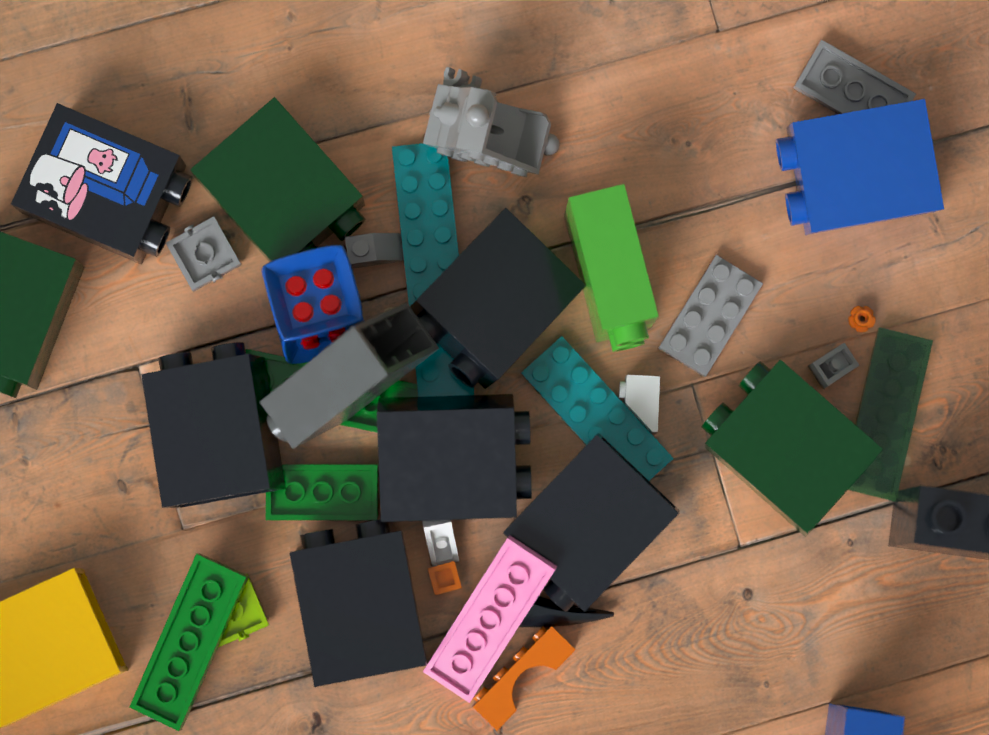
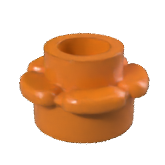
[848,306,876,333]

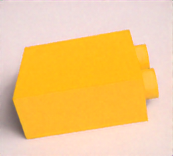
[0,568,128,729]

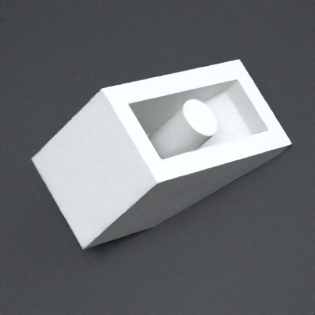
[619,375,660,434]

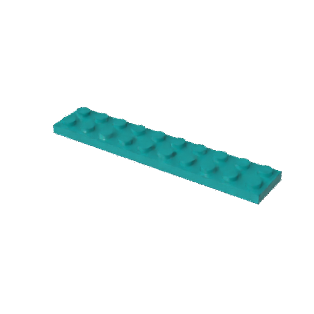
[392,143,474,397]

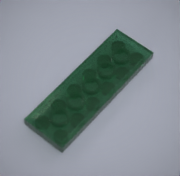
[848,327,933,502]

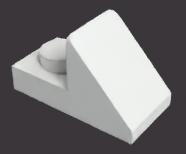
[422,520,459,567]

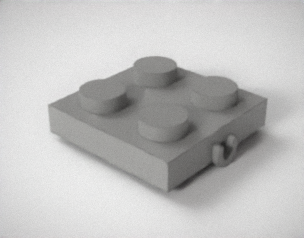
[166,216,241,292]

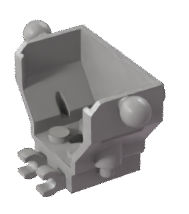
[423,67,560,177]

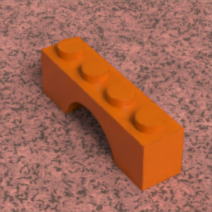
[473,626,576,731]

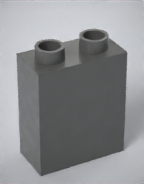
[260,302,440,449]

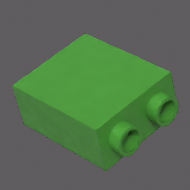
[564,184,659,352]

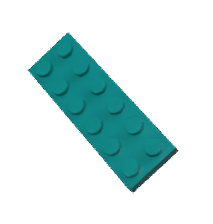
[521,336,674,481]

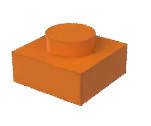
[427,561,462,595]

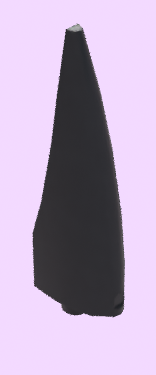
[519,596,614,628]

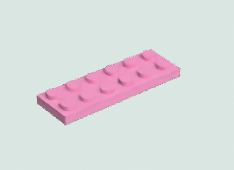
[423,536,557,703]

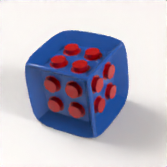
[262,245,365,364]

